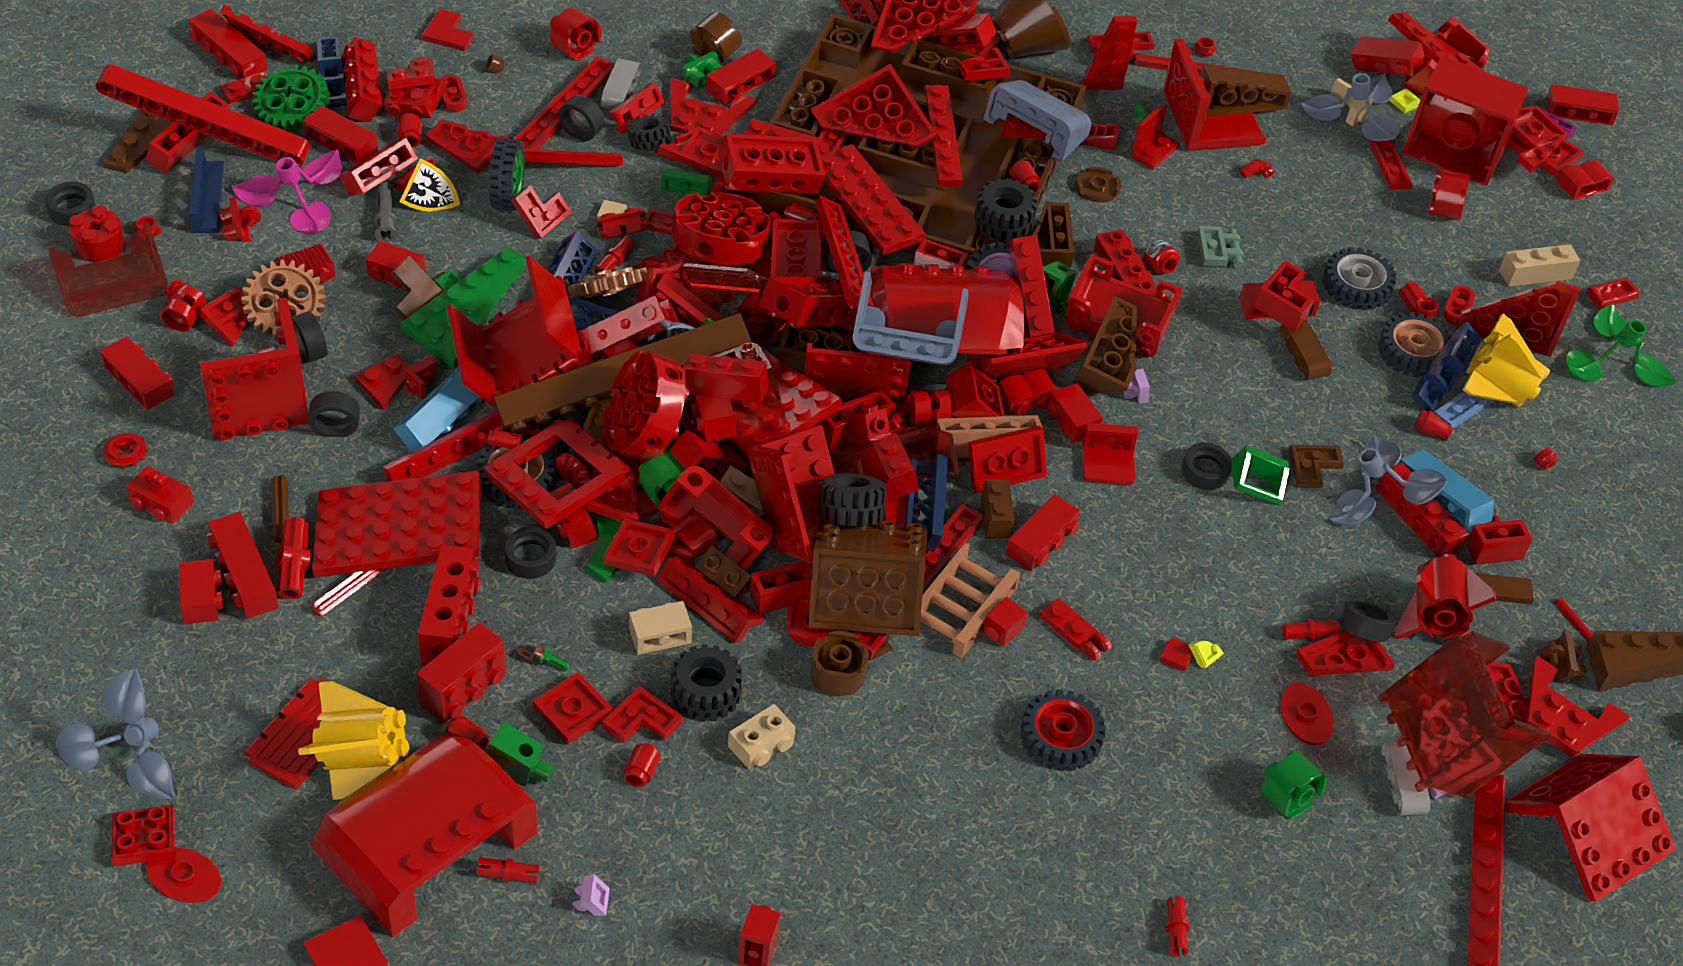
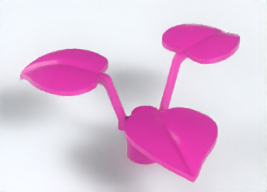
[232,149,343,233]

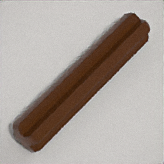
[272,475,289,543]

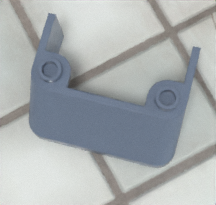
[853,272,968,365]

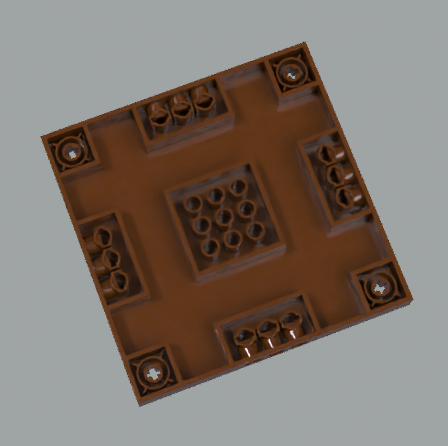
[736,14,1086,261]

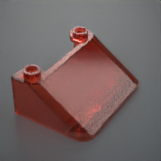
[47,222,168,317]
[678,263,787,331]

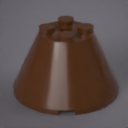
[991,0,1071,59]

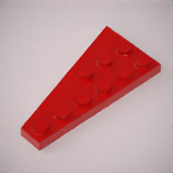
[1388,12,1486,72]

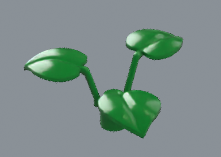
[1565,304,1677,387]

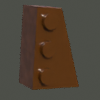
[1033,202,1074,268]

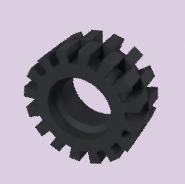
[627,114,671,151]

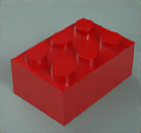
[417,622,505,724]

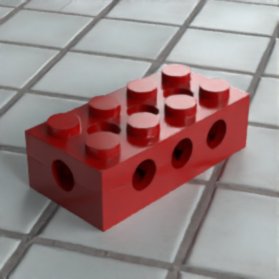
[718,134,826,194]
[760,276,858,328]
[418,545,481,666]

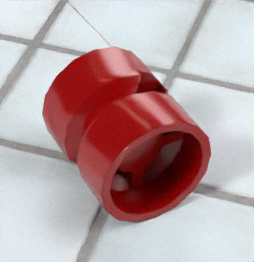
[160,285,207,332]
[910,390,951,424]

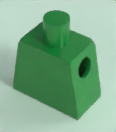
[1043,261,1077,315]
[487,721,554,786]

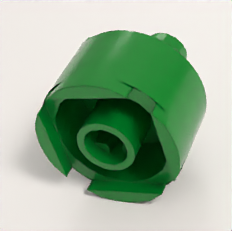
[638,446,686,507]
[1260,749,1328,819]

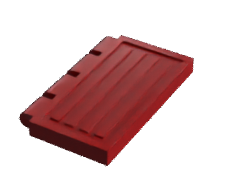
[243,678,327,790]

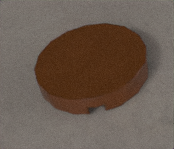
[1075,167,1121,202]

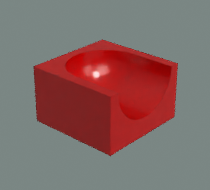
[1402,56,1529,186]

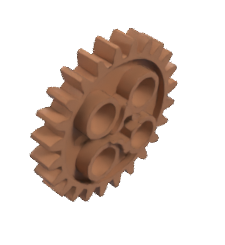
[241,259,326,338]
[567,267,647,298]

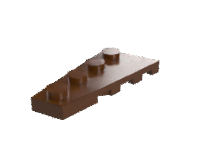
[103,110,173,173]

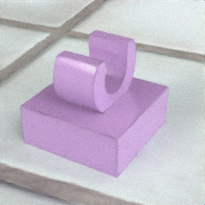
[1122,369,1150,403]
[573,874,610,916]

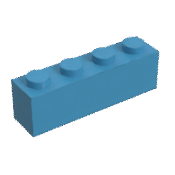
[393,367,483,452]
[1400,449,1494,531]

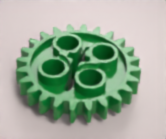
[252,64,330,132]

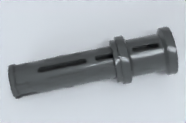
[374,181,397,242]

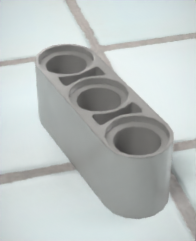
[601,58,641,109]
[1381,742,1430,816]

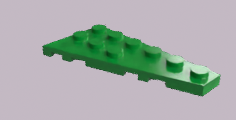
[400,247,526,368]

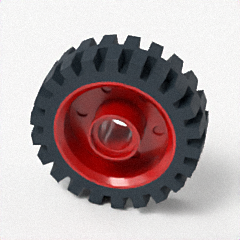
[1020,689,1106,771]

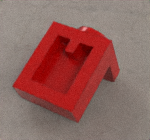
[405,356,437,400]

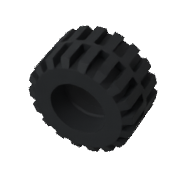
[974,178,1037,241]
[817,473,887,527]
[670,644,742,722]

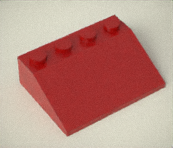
[967,332,1087,381]

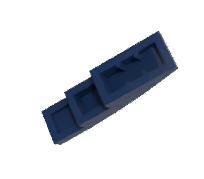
[317,36,347,108]
[1411,322,1482,412]

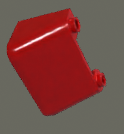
[1402,16,1491,95]

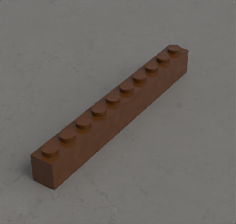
[494,313,751,433]

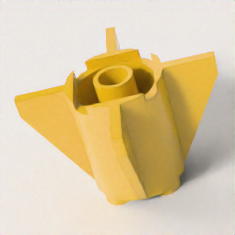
[1462,314,1550,407]
[298,681,409,800]

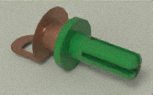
[517,641,570,672]

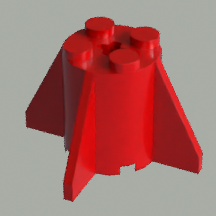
[1395,554,1497,654]

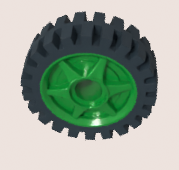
[489,138,525,211]

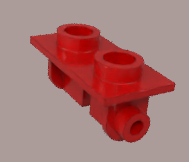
[596,207,648,240]

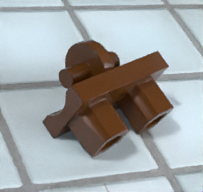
[1541,630,1586,684]

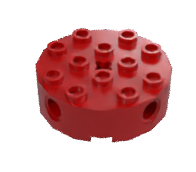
[671,191,771,267]
[603,351,689,461]

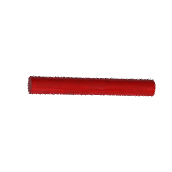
[888,387,922,430]
[1554,598,1593,642]

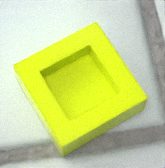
[1389,88,1420,113]

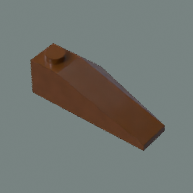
[1073,296,1137,393]

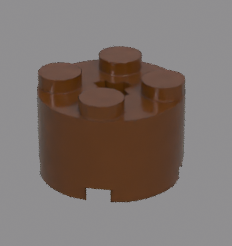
[690,11,742,64]
[810,631,869,696]

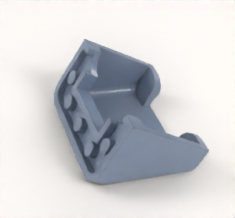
[983,80,1091,162]

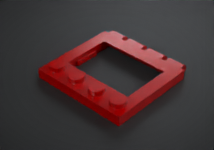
[483,419,629,529]

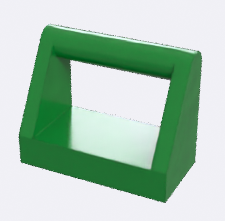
[1231,445,1289,505]

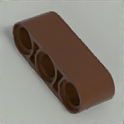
[1280,320,1331,380]

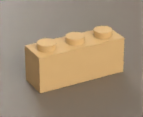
[1499,244,1580,287]

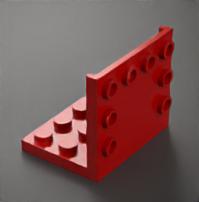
[1163,38,1267,151]
[199,298,309,440]
[804,335,911,408]
[746,425,835,562]
[1505,754,1676,902]

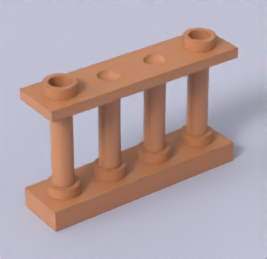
[920,543,1020,658]

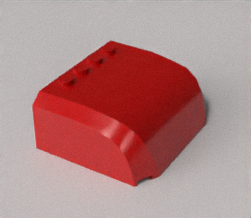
[870,263,1024,355]
[311,735,537,937]

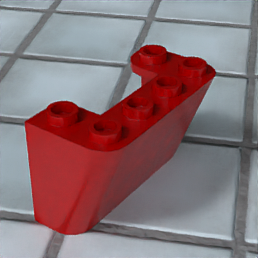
[1066,254,1183,358]
[657,466,772,571]

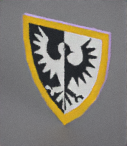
[399,158,460,212]

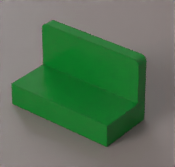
[661,168,712,196]

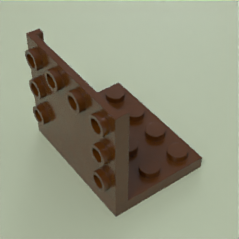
[809,519,927,636]

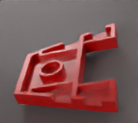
[670,78,756,136]
[1511,106,1568,173]
[1524,655,1630,758]

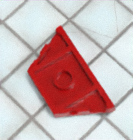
[658,126,724,177]

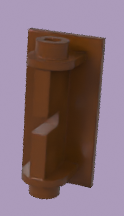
[695,546,751,598]

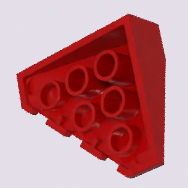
[871,0,979,52]
[810,64,938,148]
[1456,281,1581,357]

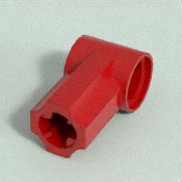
[1398,281,1438,322]

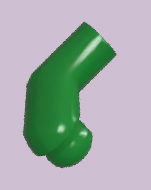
[1132,102,1149,127]

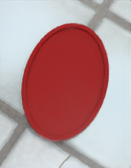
[1280,683,1333,745]
[146,847,221,903]

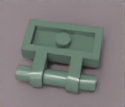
[1197,226,1244,269]

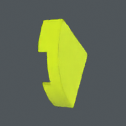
[1189,641,1224,668]

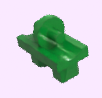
[682,51,722,89]

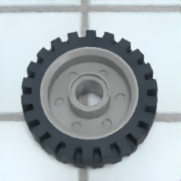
[1323,247,1396,310]

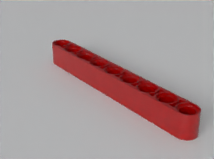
[95,64,310,167]

